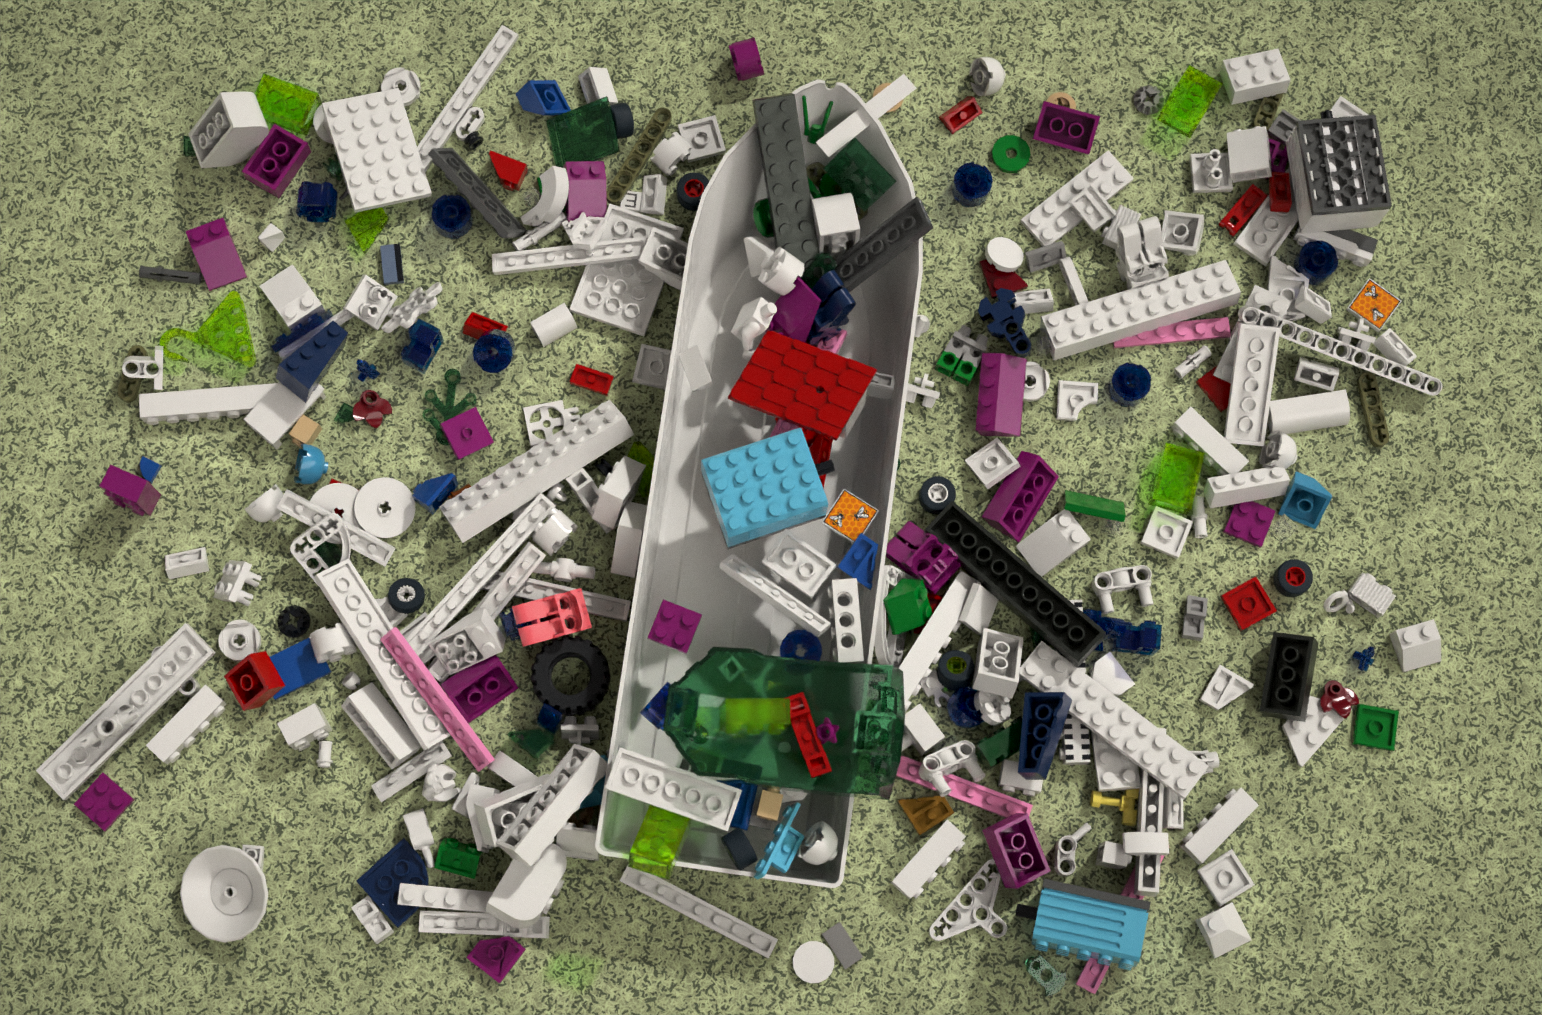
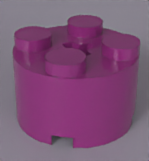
[729,37,765,81]

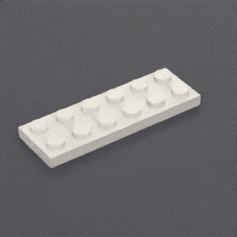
[1020,150,1134,247]
[1224,323,1280,446]
[605,748,742,832]

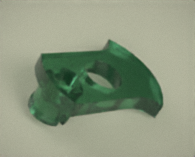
[799,252,837,289]
[1026,955,1066,996]

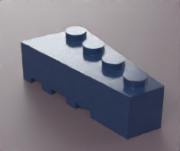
[276,321,348,403]
[1018,692,1072,780]

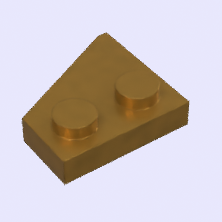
[898,796,954,836]

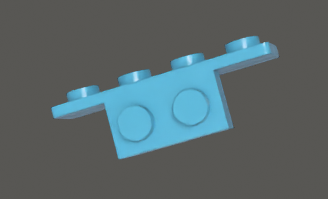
[754,802,805,880]

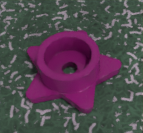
[816,717,839,744]

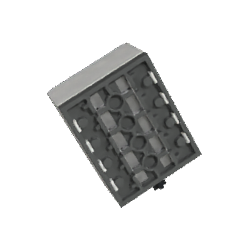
[1286,110,1392,233]

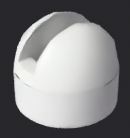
[342,671,360,690]

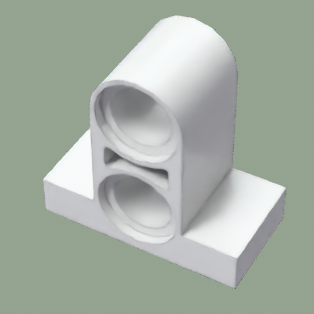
[122,346,163,390]

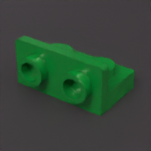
[434,838,483,879]

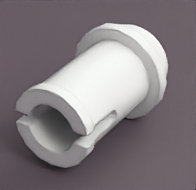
[316,741,333,768]

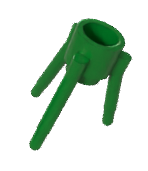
[802,96,833,144]

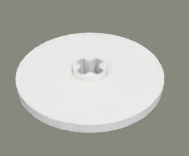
[354,477,415,538]
[310,483,363,544]

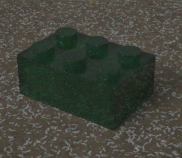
[823,138,896,212]

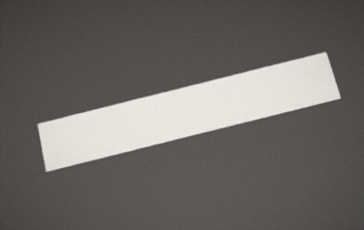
[816,74,917,157]

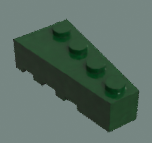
[975,716,1022,771]

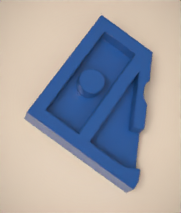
[837,533,878,590]

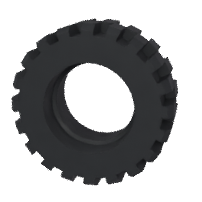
[531,635,610,716]

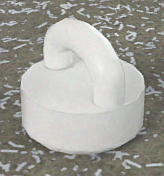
[546,482,567,501]

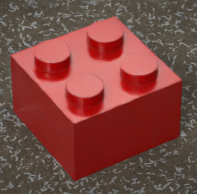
[224,651,285,711]

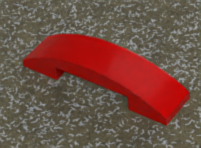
[783,692,832,778]

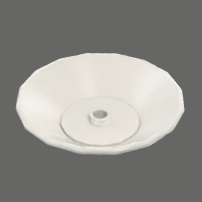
[180,845,268,943]

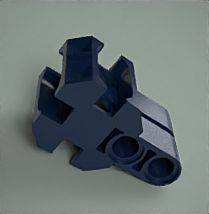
[807,270,856,345]
[978,288,1031,358]

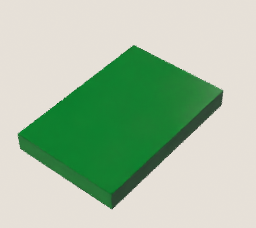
[1063,490,1126,522]

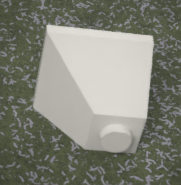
[1195,902,1251,958]

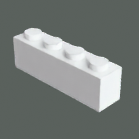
[1171,407,1249,476]
[1204,467,1290,508]
[146,685,227,765]
[1181,788,1259,865]
[891,820,966,900]

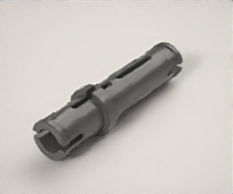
[139,265,202,285]

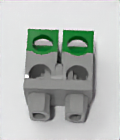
[934,325,988,387]

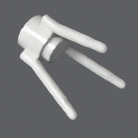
[1189,750,1219,775]

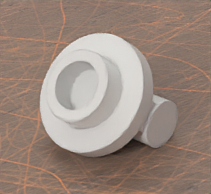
[914,315,930,337]

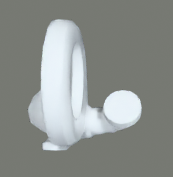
[1323,589,1355,614]

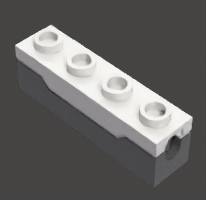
[1293,223,1378,267]

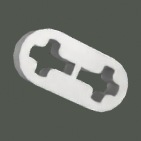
[456,107,485,142]

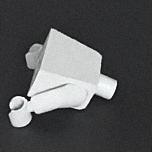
[731,297,777,360]

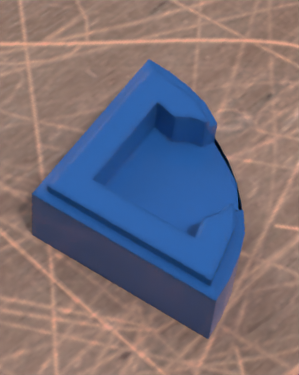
[140,456,162,484]

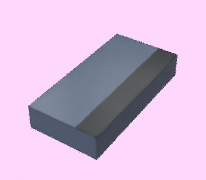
[380,244,404,285]

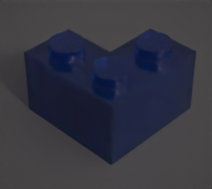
[401,318,444,374]
[1113,620,1162,656]

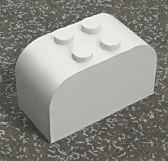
[188,92,269,168]
[811,192,860,269]
[485,843,567,929]

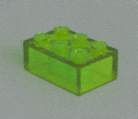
[1157,65,1223,138]
[255,74,322,136]
[1148,443,1205,515]
[719,698,791,735]
[628,805,691,880]

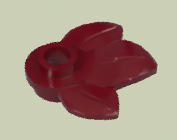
[353,390,392,428]
[1320,680,1359,719]

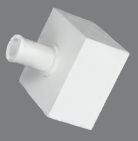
[891,704,945,756]

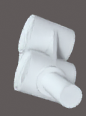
[403,808,435,868]
[1054,823,1092,877]

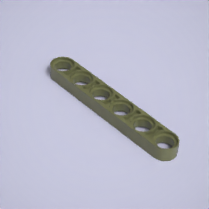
[606,107,672,206]

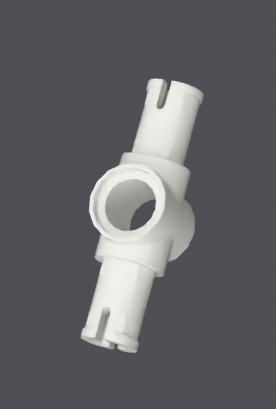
[533,558,595,582]
[79,705,140,749]

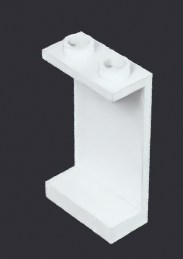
[244,382,326,450]

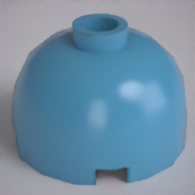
[294,444,328,484]

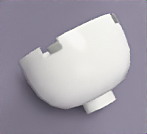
[970,57,1006,96]
[1259,430,1297,469]
[244,484,284,522]
[797,821,838,865]

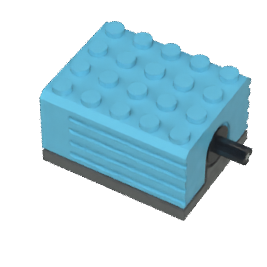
[701,427,835,549]
[1015,879,1151,970]

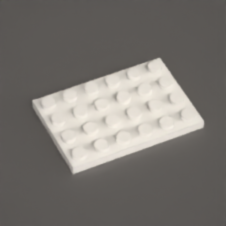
[322,88,432,213]
[570,204,684,336]

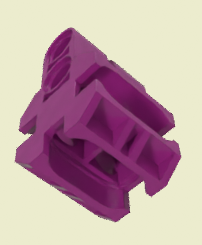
[886,521,961,595]

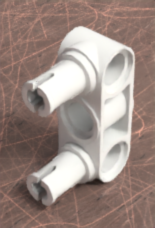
[1091,565,1154,614]
[919,740,985,797]

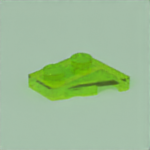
[344,207,389,254]
[627,441,655,497]

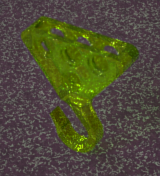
[159,291,257,367]

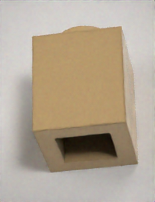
[289,415,322,448]
[756,788,783,822]

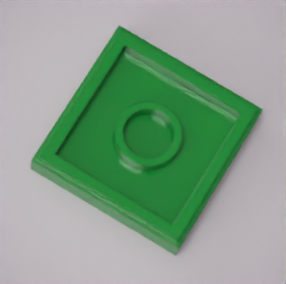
[1352,704,1399,752]

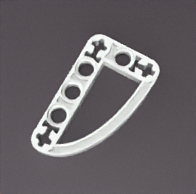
[874,565,914,673]

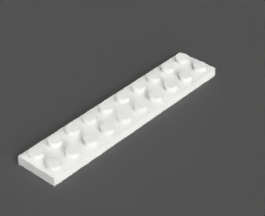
[1234,96,1368,266]
[314,558,451,751]
[36,623,216,800]
[1019,641,1209,800]

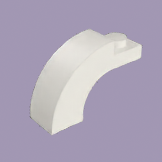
[521,166,569,227]
[566,468,620,534]
[487,750,538,787]

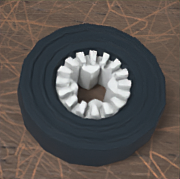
[388,578,425,614]

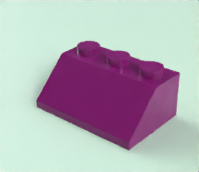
[441,655,519,723]

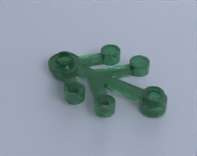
[422,369,477,446]

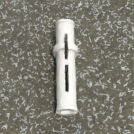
[512,212,567,251]

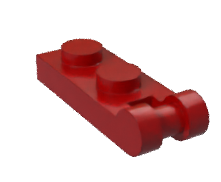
[1218,184,1268,237]

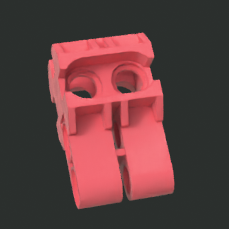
[512,588,592,647]

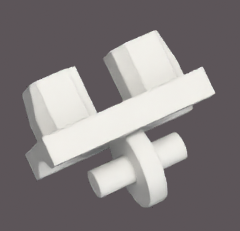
[1337,318,1376,351]
[906,373,940,408]
[561,716,599,746]

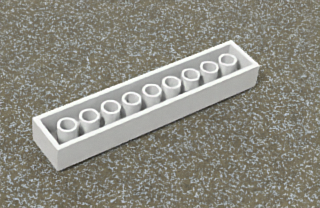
[1040,260,1241,360]
[439,400,634,543]

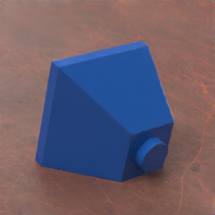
[516,80,572,116]
[412,473,459,515]

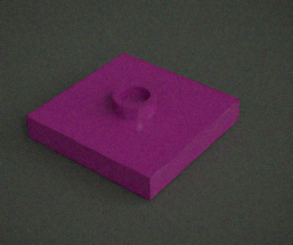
[439,407,494,460]

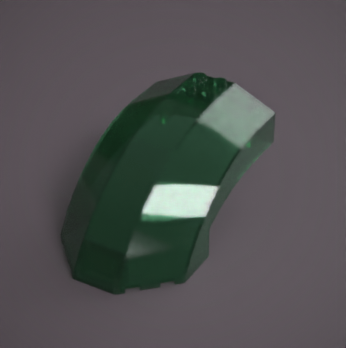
[663,647,905,800]

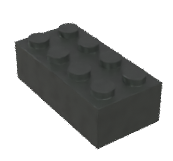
[1260,632,1319,722]

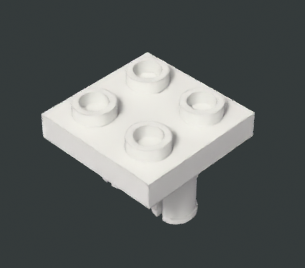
[1189,149,1233,193]
[343,275,398,330]
[213,560,261,606]

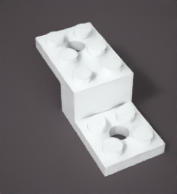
[1213,285,1291,383]

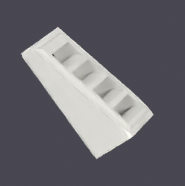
[452,772,480,818]

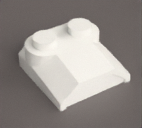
[1161,210,1204,256]

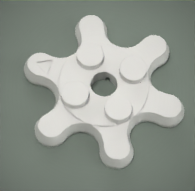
[381,282,442,333]

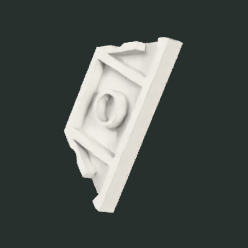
[1265,256,1309,322]
[1282,696,1352,768]

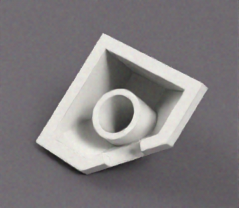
[744,237,775,278]

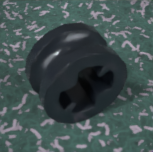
[464,131,484,150]
[595,458,613,477]

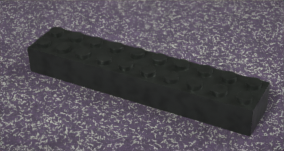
[752,93,823,289]
[925,501,1106,668]

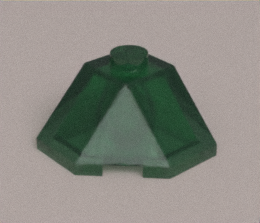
[507,729,556,763]

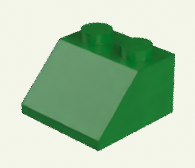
[883,578,932,635]

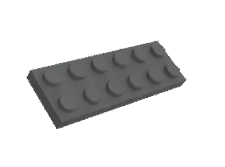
[428,148,527,239]
[825,197,933,292]

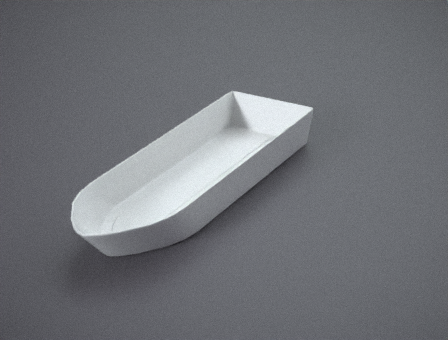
[595,79,923,888]

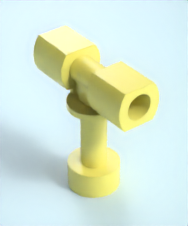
[1090,789,1139,826]

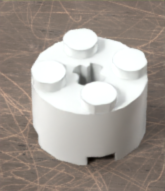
[758,247,804,296]
[531,508,578,556]
[309,623,357,663]

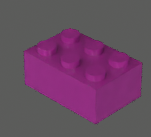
[1032,101,1100,154]
[242,124,311,199]
[99,464,161,517]
[982,813,1051,889]

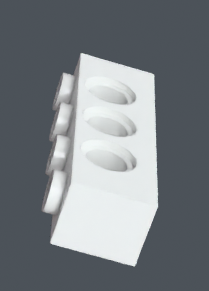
[827,578,864,666]

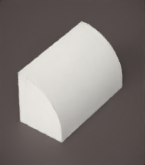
[578,67,618,111]
[530,303,577,347]

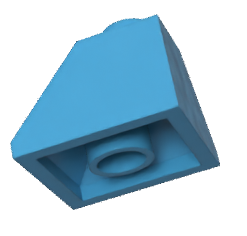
[1278,471,1332,529]

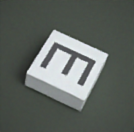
[620,191,642,213]

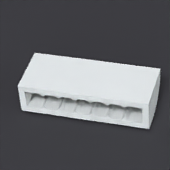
[1268,389,1350,434]
[341,682,421,769]

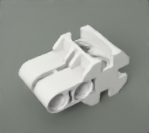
[1115,216,1169,289]

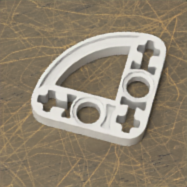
[290,513,351,586]

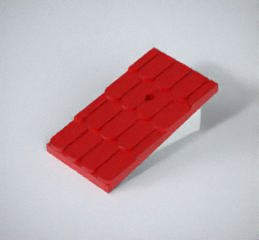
[728,330,877,441]

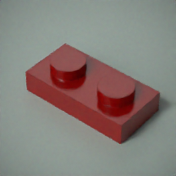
[570,364,614,396]

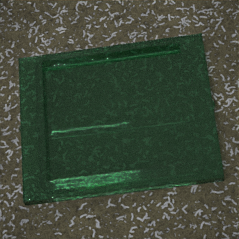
[546,96,620,168]

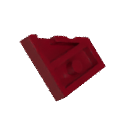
[979,259,1028,299]

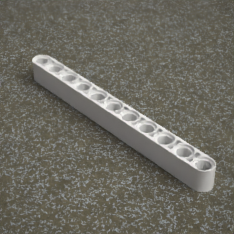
[1238,305,1442,396]

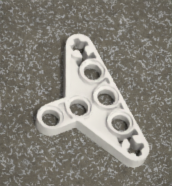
[929,859,1007,941]

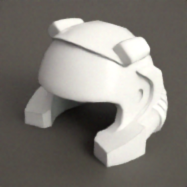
[422,763,462,802]

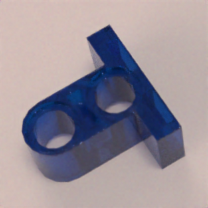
[1083,609,1126,652]

